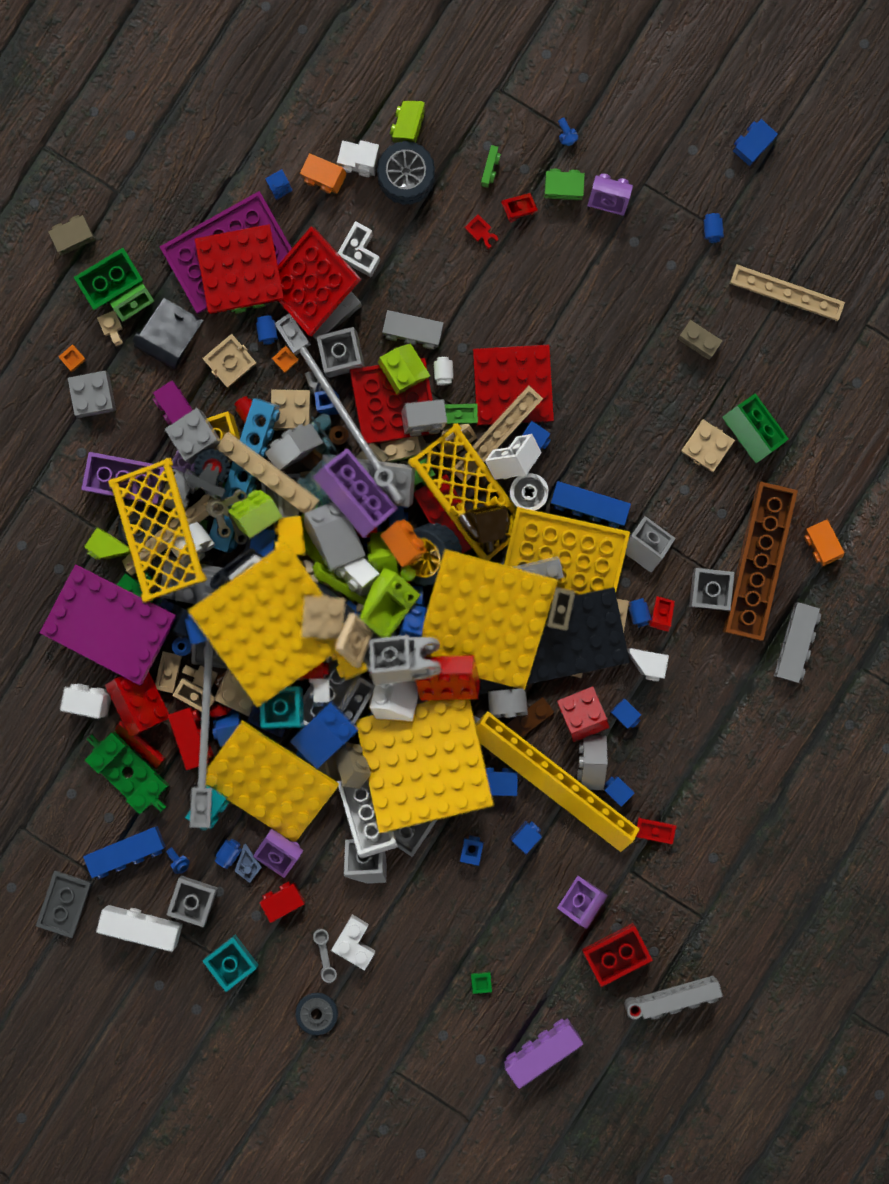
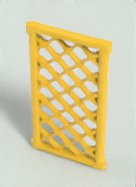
[408,423,516,561]
[108,458,207,603]

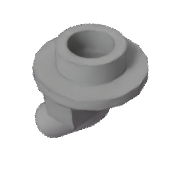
[305,372,324,396]

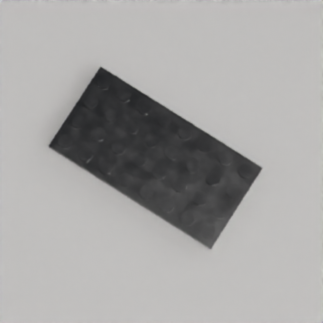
[479,587,630,695]

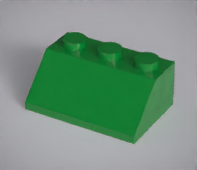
[74,248,143,310]
[722,393,789,463]

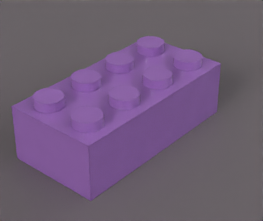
[313,449,398,537]
[81,452,165,505]
[504,1018,583,1089]

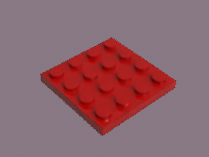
[194,224,284,314]
[278,226,361,336]
[473,345,554,426]
[349,358,433,444]

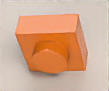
[58,344,86,372]
[272,346,299,373]

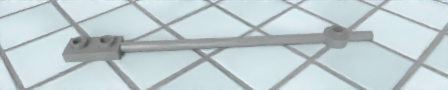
[275,314,403,504]
[190,593,213,828]

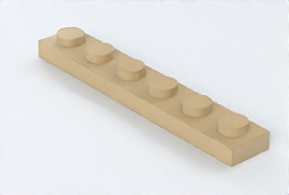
[729,265,845,321]
[455,385,543,482]
[216,432,320,514]
[122,494,218,576]

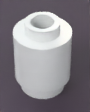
[434,357,453,385]

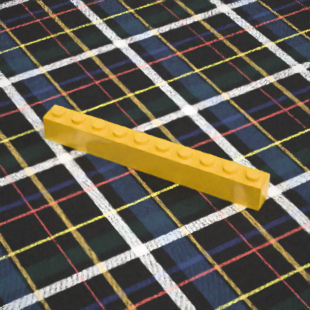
[476,711,639,852]

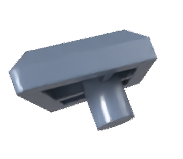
[235,844,262,883]

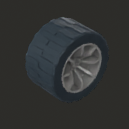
[377,141,435,205]

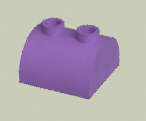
[587,174,633,216]
[253,829,303,878]
[557,876,608,928]

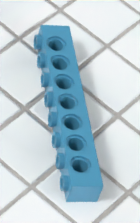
[209,398,280,552]

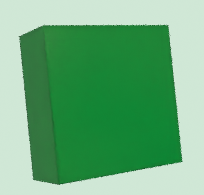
[471,972,492,994]

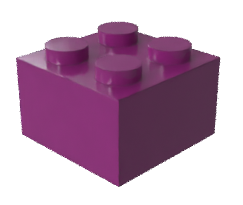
[153,380,193,425]

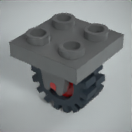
[183,449,230,498]

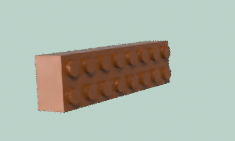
[723,482,798,641]

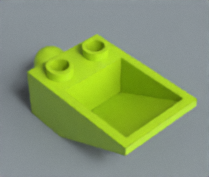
[360,566,420,638]

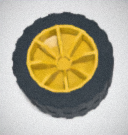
[398,523,462,586]

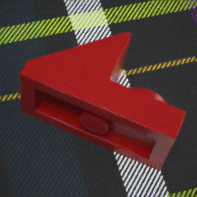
[501,193,538,223]
[649,596,675,632]

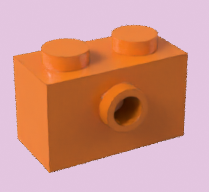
[300,153,347,194]
[804,519,845,567]
[380,520,427,567]

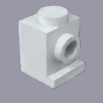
[310,679,330,706]

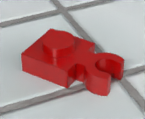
[464,214,498,249]

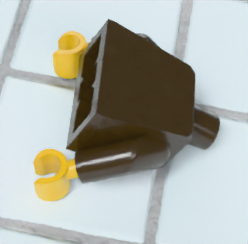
[450,496,510,552]

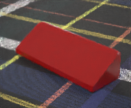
[115,721,166,769]

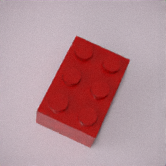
[415,655,480,701]
[105,671,169,737]
[168,707,214,770]
[582,923,653,987]

